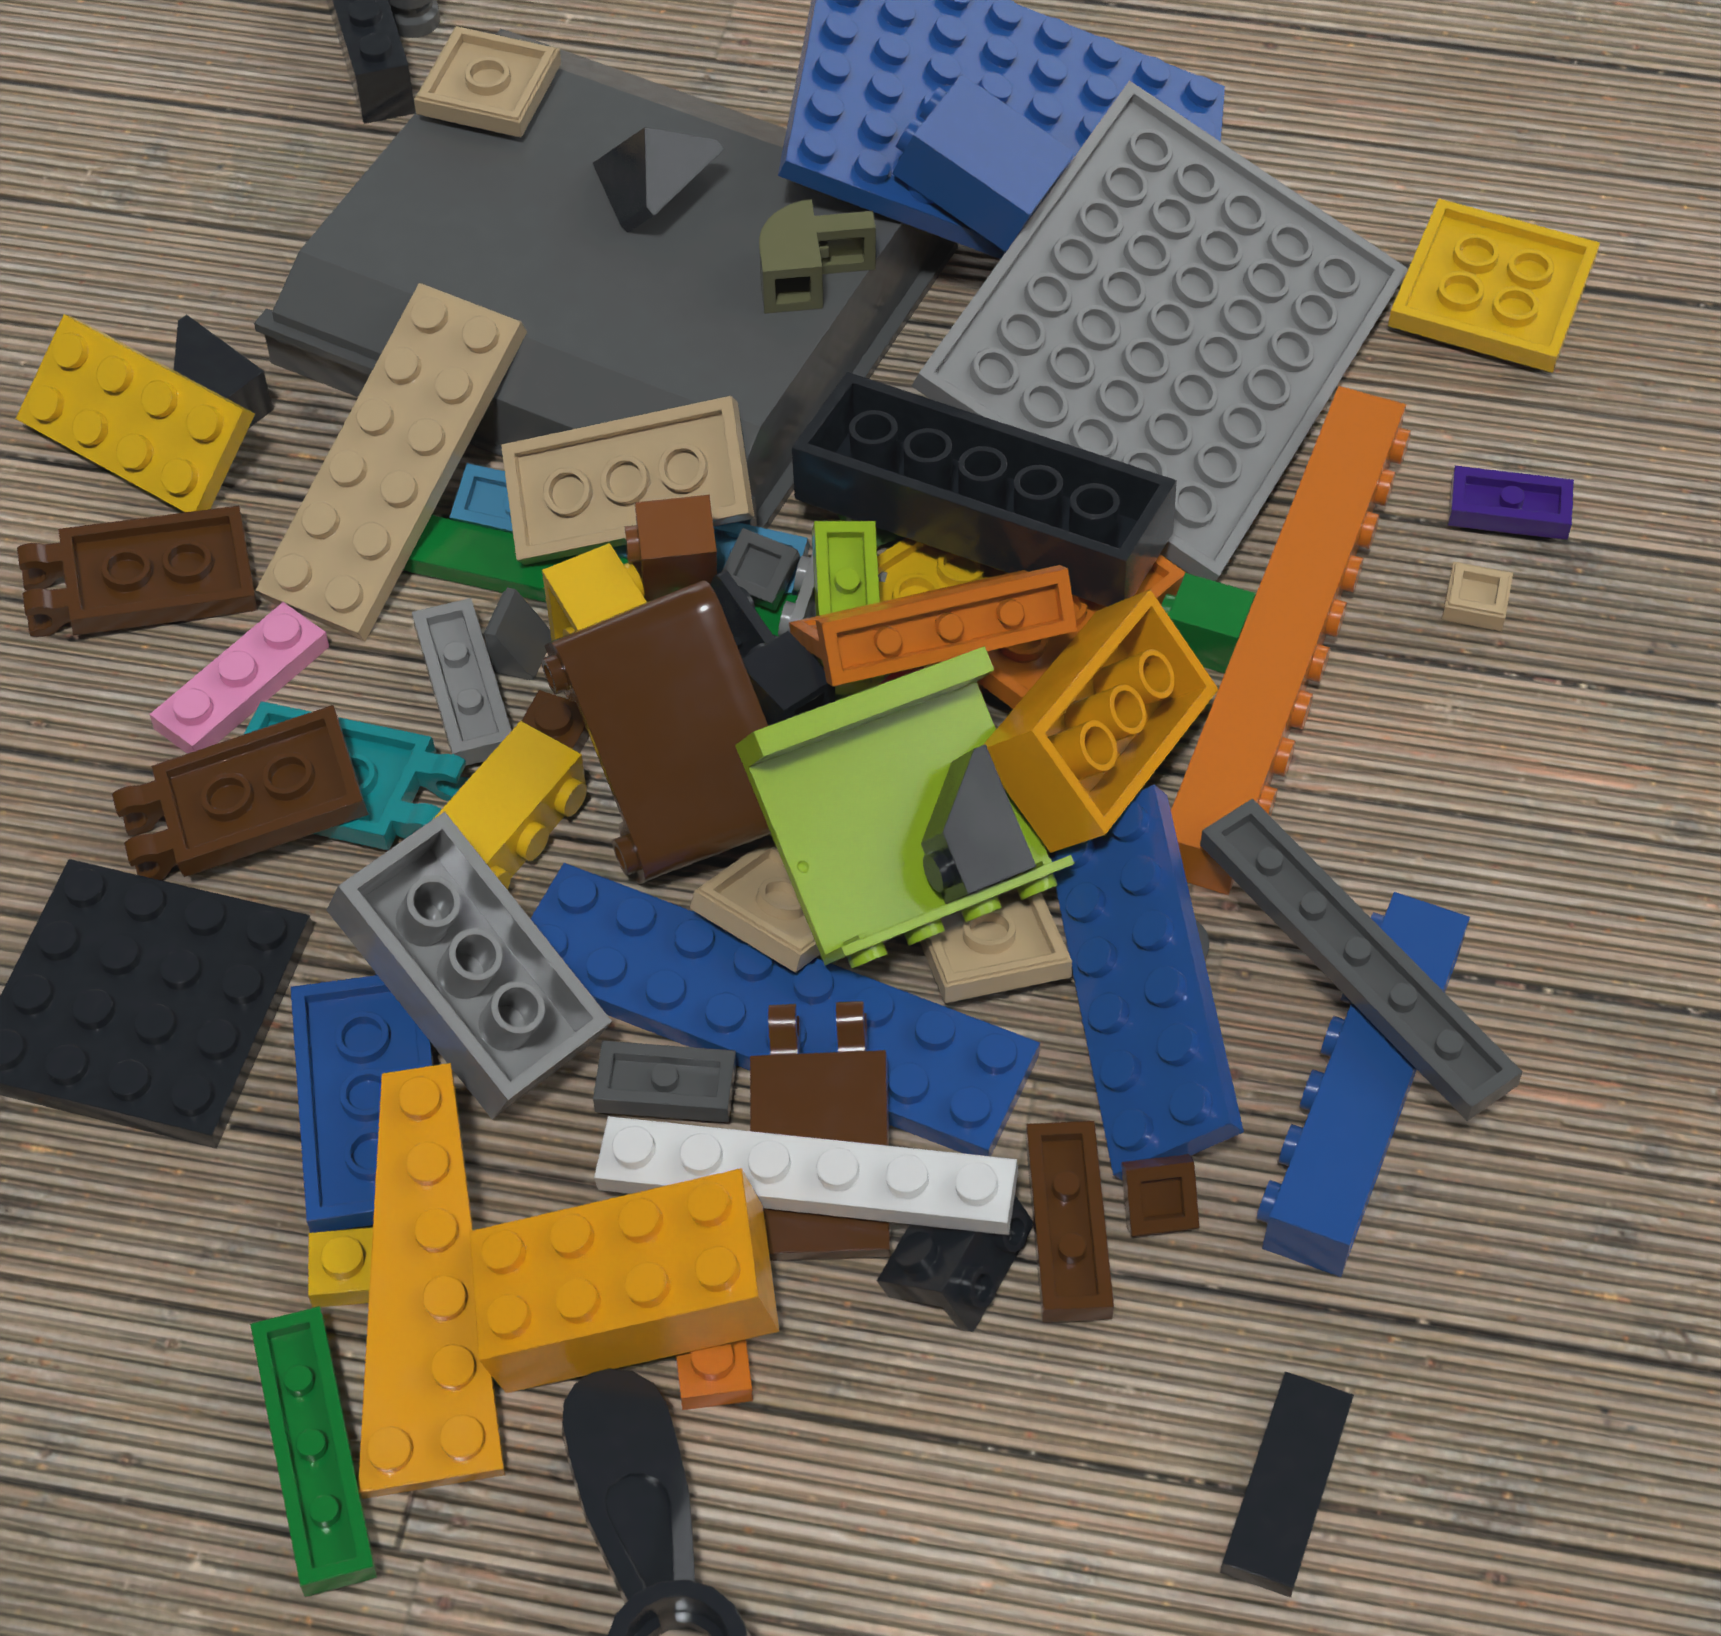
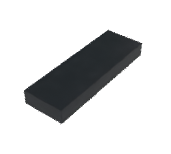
[1220,1371,1354,1598]

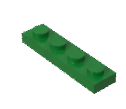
[250,1306,378,1597]

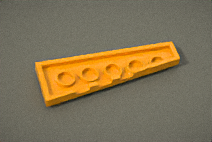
[358,1063,505,1499]

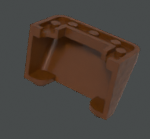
[541,580,771,884]

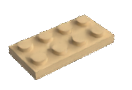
[501,396,755,565]

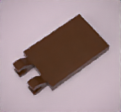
[17,506,257,637]
[112,705,369,880]
[750,1001,892,1261]

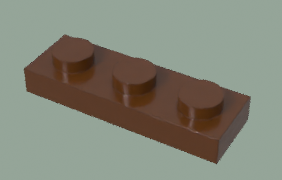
[1025,1121,1114,1322]

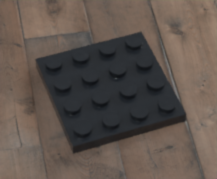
[0,859,313,1149]

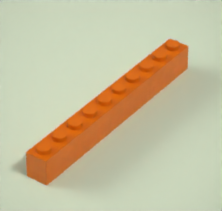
[1171,386,1411,895]

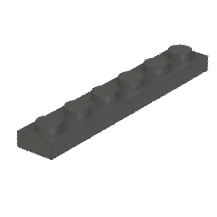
[1200,798,1523,1121]

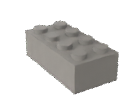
[326,811,612,1120]

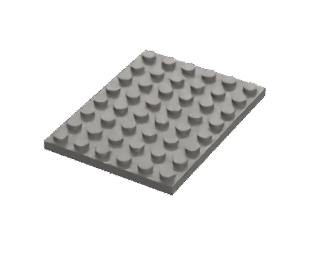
[912,80,1408,581]

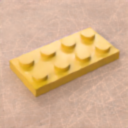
[15,314,255,512]

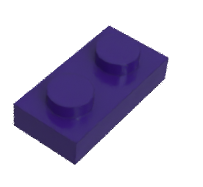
[1448,465,1574,540]

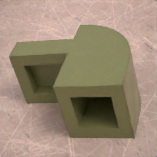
[759,199,876,314]

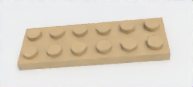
[255,283,527,641]

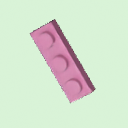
[149,602,329,754]

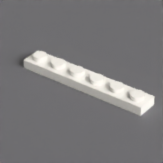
[594,1116,1018,1235]

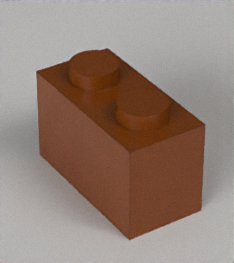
[625,495,717,602]

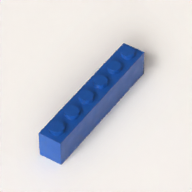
[1256,892,1470,1277]

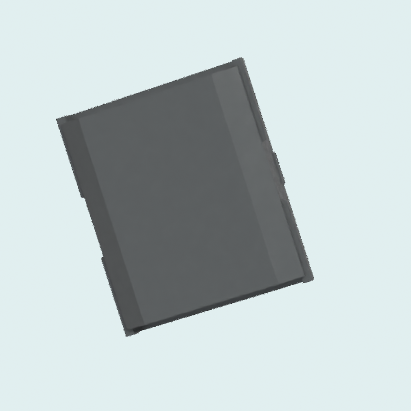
[254,29,958,529]

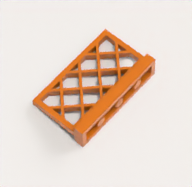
[789,565,1078,686]

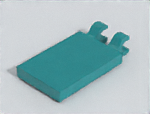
[243,701,469,850]

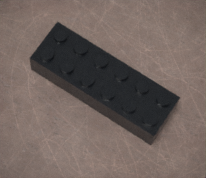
[791,372,1177,607]

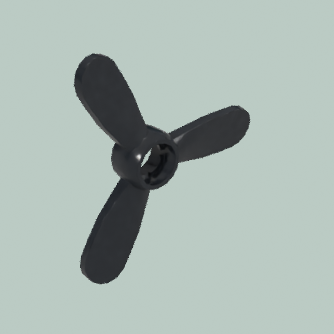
[562,1368,751,1636]

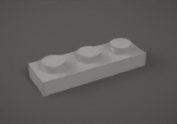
[412,598,512,765]

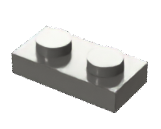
[593,1041,736,1122]

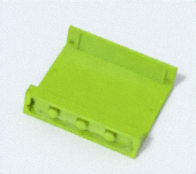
[735,646,1075,969]

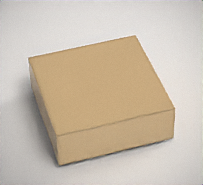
[1442,561,1513,632]

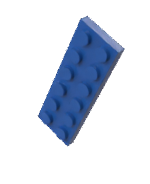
[1049,785,1244,1181]

